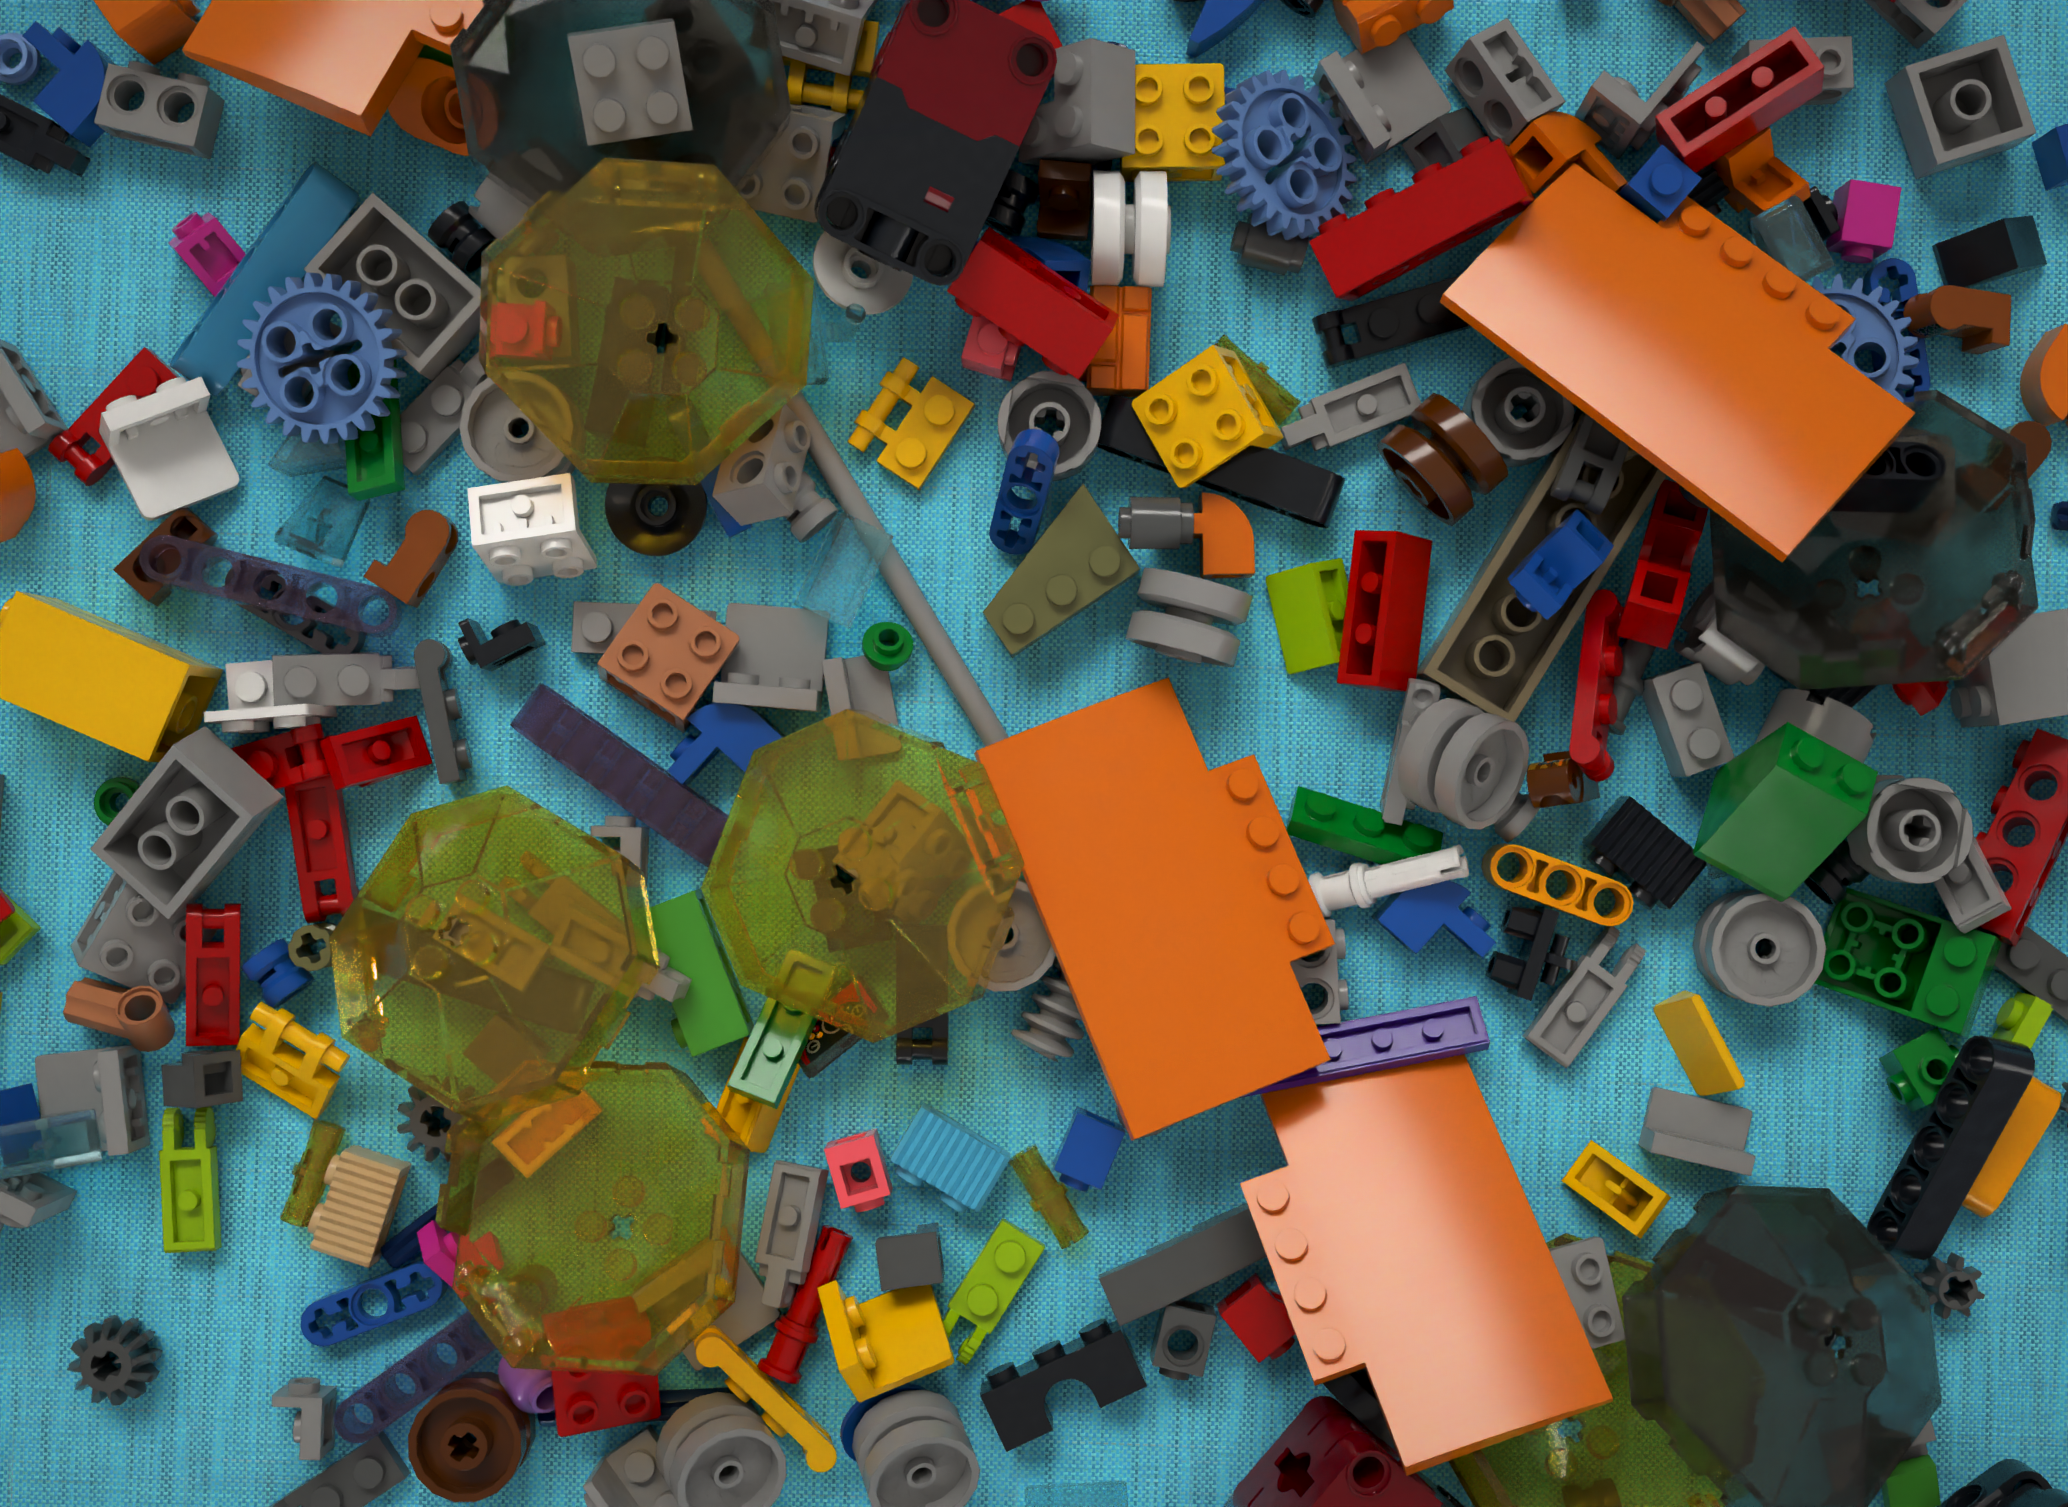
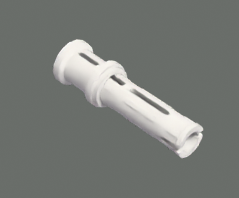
[1308,844,1469,918]

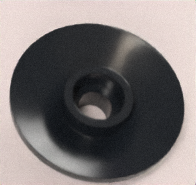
[605,454,707,556]

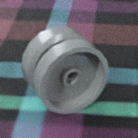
[459,369,586,483]
[1125,568,1253,667]
[1398,698,1529,830]
[947,876,1056,992]
[1693,889,1826,1007]
[852,1389,980,1507]
[656,1392,787,1507]

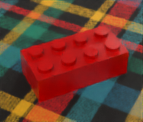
[1309,136,1535,302]

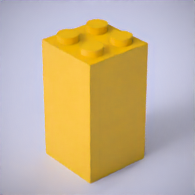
[0,591,223,762]

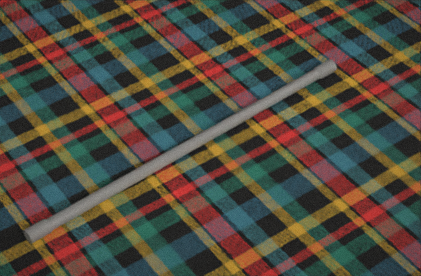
[620,137,1009,747]

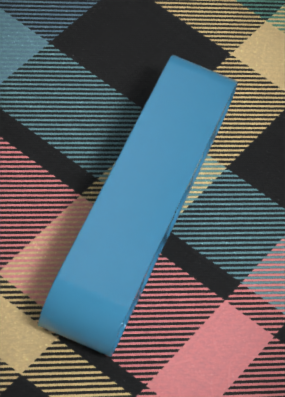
[170,162,359,396]

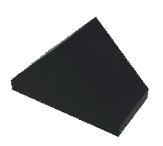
[1932,216,2047,288]

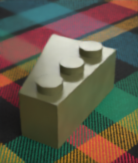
[983,484,1140,658]

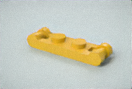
[693,1324,837,1473]

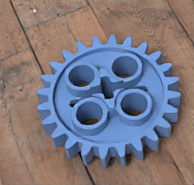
[1212,70,1357,240]
[237,272,407,444]
[1812,274,1919,403]

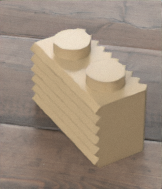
[308,1145,411,1268]

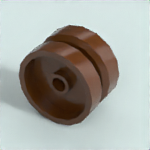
[1377,393,1509,526]
[408,1372,536,1502]

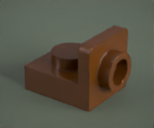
[1037,160,1092,242]

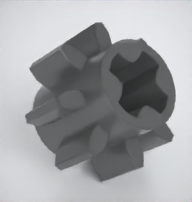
[1914,1252,1985,1319]

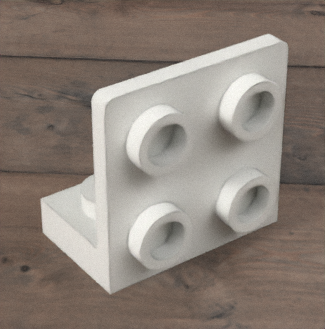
[467,473,597,586]
[204,660,337,734]

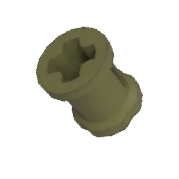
[288,922,347,971]

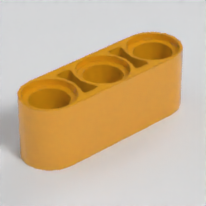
[1481,843,1634,926]
[1961,1076,2061,1218]

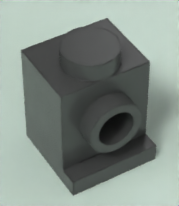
[161,1049,243,1108]

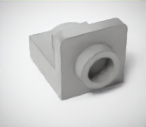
[591,816,650,890]
[272,1377,337,1460]

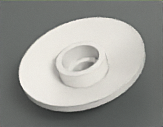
[813,224,913,315]

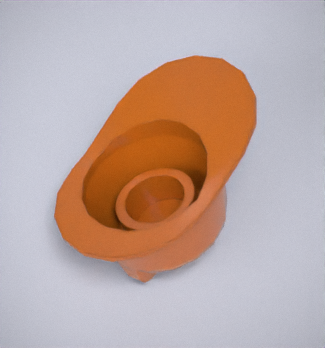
[388,57,504,156]

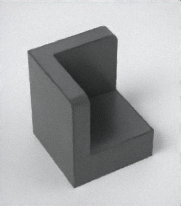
[875,1222,945,1291]

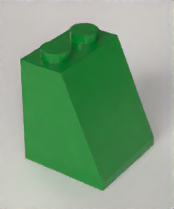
[1693,722,1878,902]

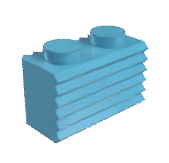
[890,1102,1010,1213]

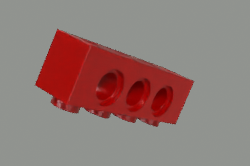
[1949,728,2068,947]

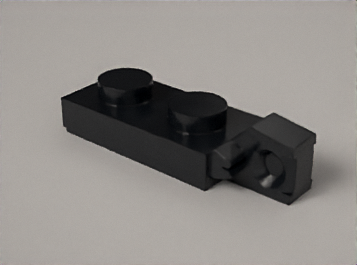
[0,94,91,177]

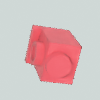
[961,315,1022,382]
[824,1128,893,1213]

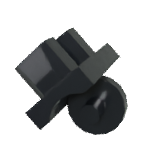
[1486,905,1578,1001]

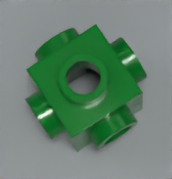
[1879,1027,1959,1113]

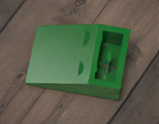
[1814,887,2002,1038]

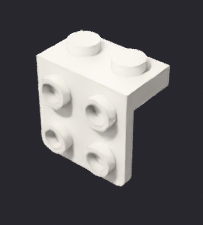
[99,377,239,521]

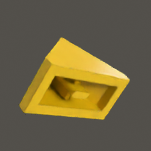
[1561,1140,1671,1239]

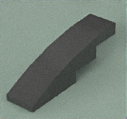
[1099,1203,1267,1326]

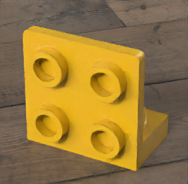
[1120,63,1225,182]
[1132,345,1284,488]
[817,1280,955,1403]

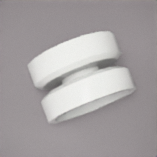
[1091,170,1171,287]

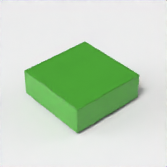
[1879,1454,1941,1507]

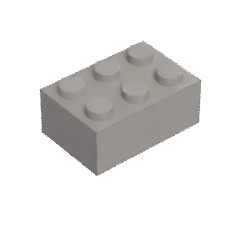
[304,193,494,381]
[90,726,283,920]

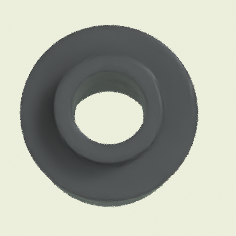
[1230,213,1309,275]
[1118,497,1194,549]

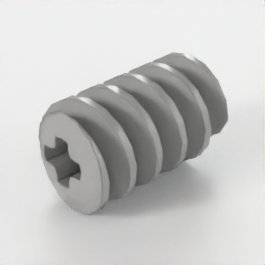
[1011,958,1084,1062]

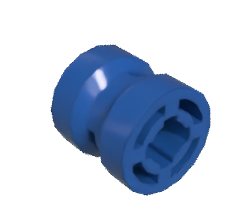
[241,938,315,1009]

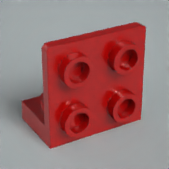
[540,1299,661,1437]

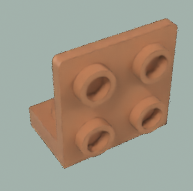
[597,583,739,733]

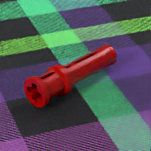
[757,1225,853,1384]

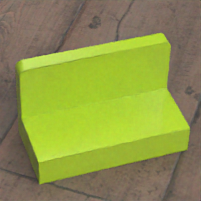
[1266,558,1348,674]

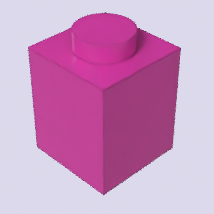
[1825,179,1902,263]

